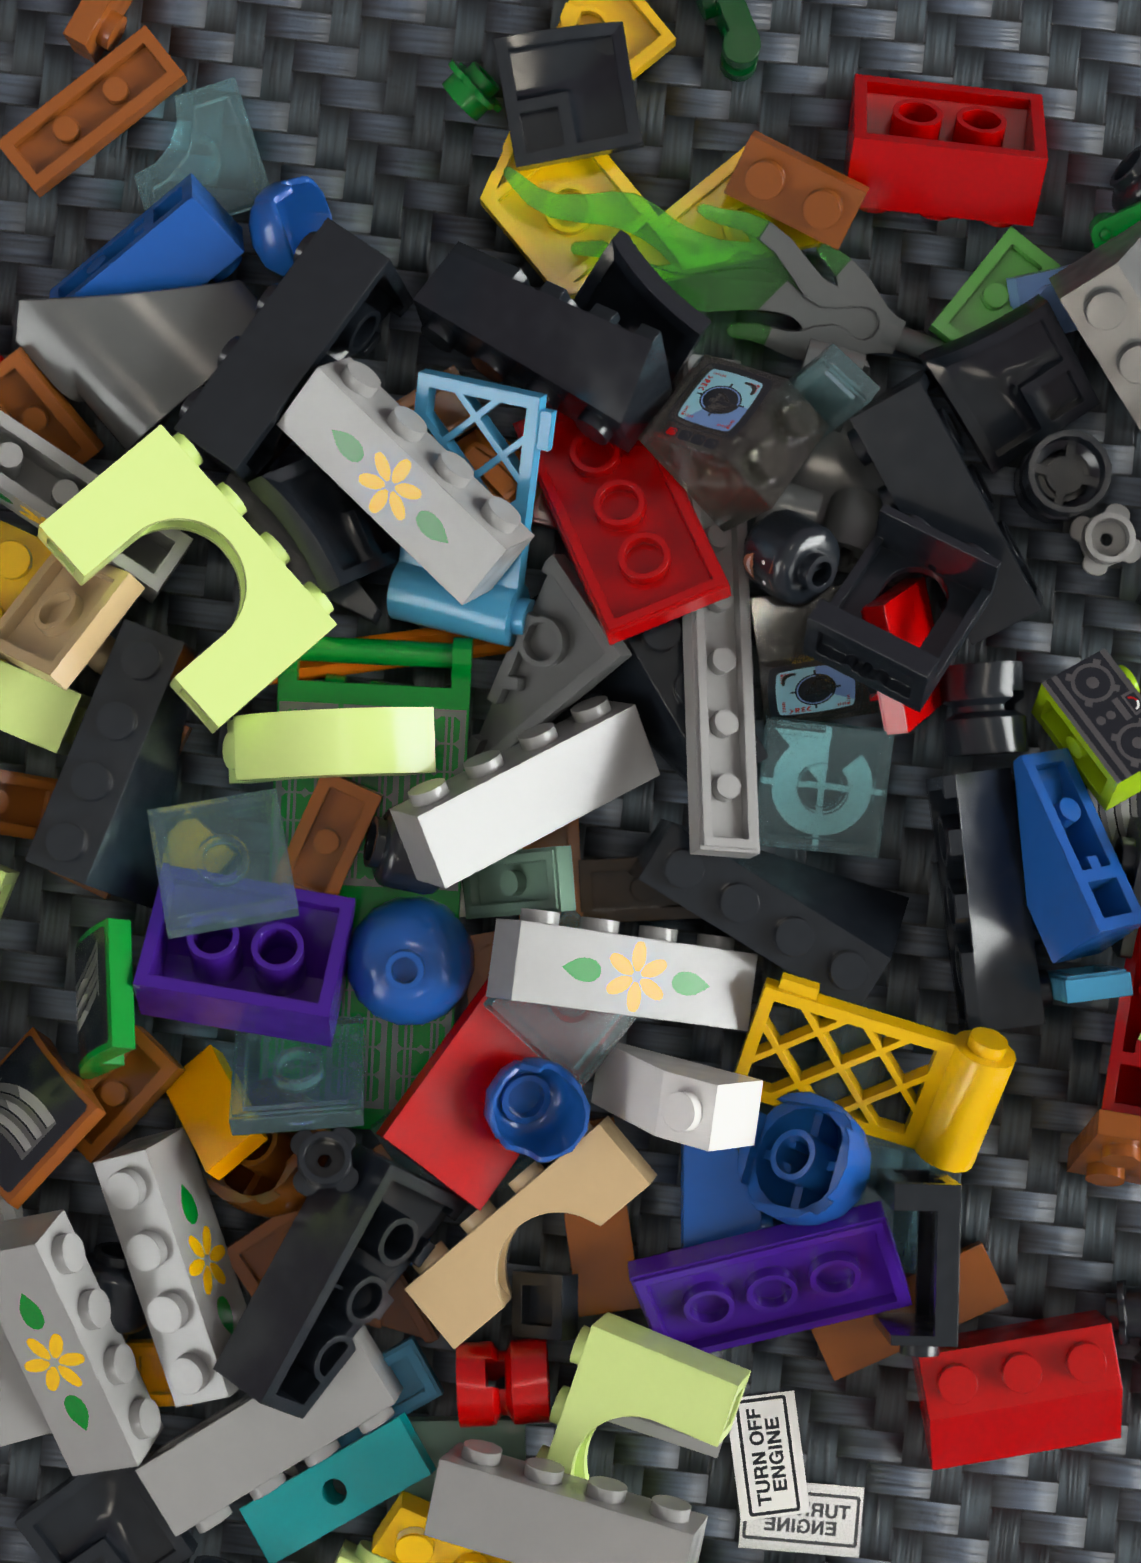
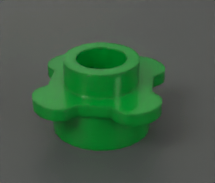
[442,59,503,121]

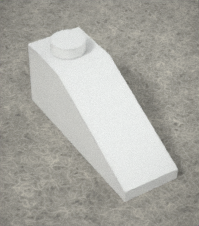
[591,1039,763,1152]

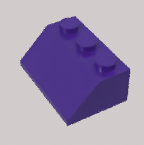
[133,866,356,1047]

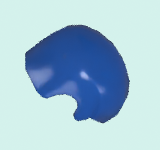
[248,176,333,277]
[484,1057,591,1163]

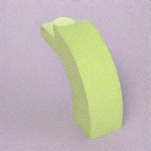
[222,707,436,784]

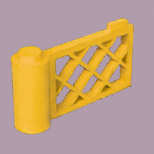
[734,972,1017,1173]

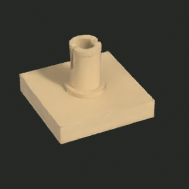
[0,554,145,690]

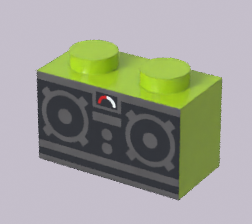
[1031,648,1141,811]

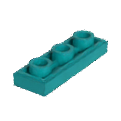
[239,1412,437,1563]

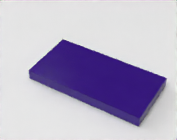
[628,1200,912,1353]

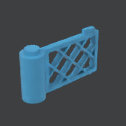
[387,368,557,647]

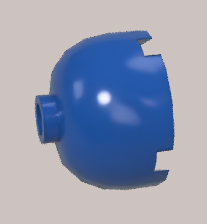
[347,896,475,1025]
[737,1092,872,1226]

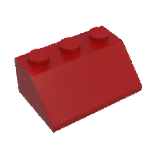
[843,74,1048,228]
[911,1310,1123,1471]

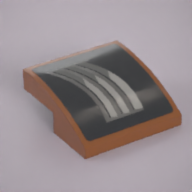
[0,1027,106,1210]

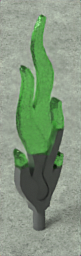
[504,166,946,361]

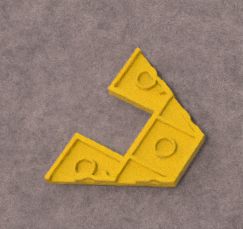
[480,0,826,299]

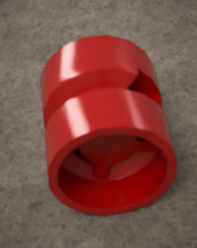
[456,1339,551,1428]

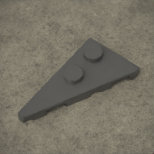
[467,554,632,760]

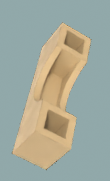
[404,1116,657,1349]

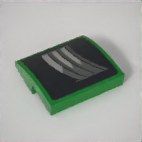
[75,918,136,1079]

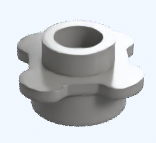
[1069,503,1141,576]

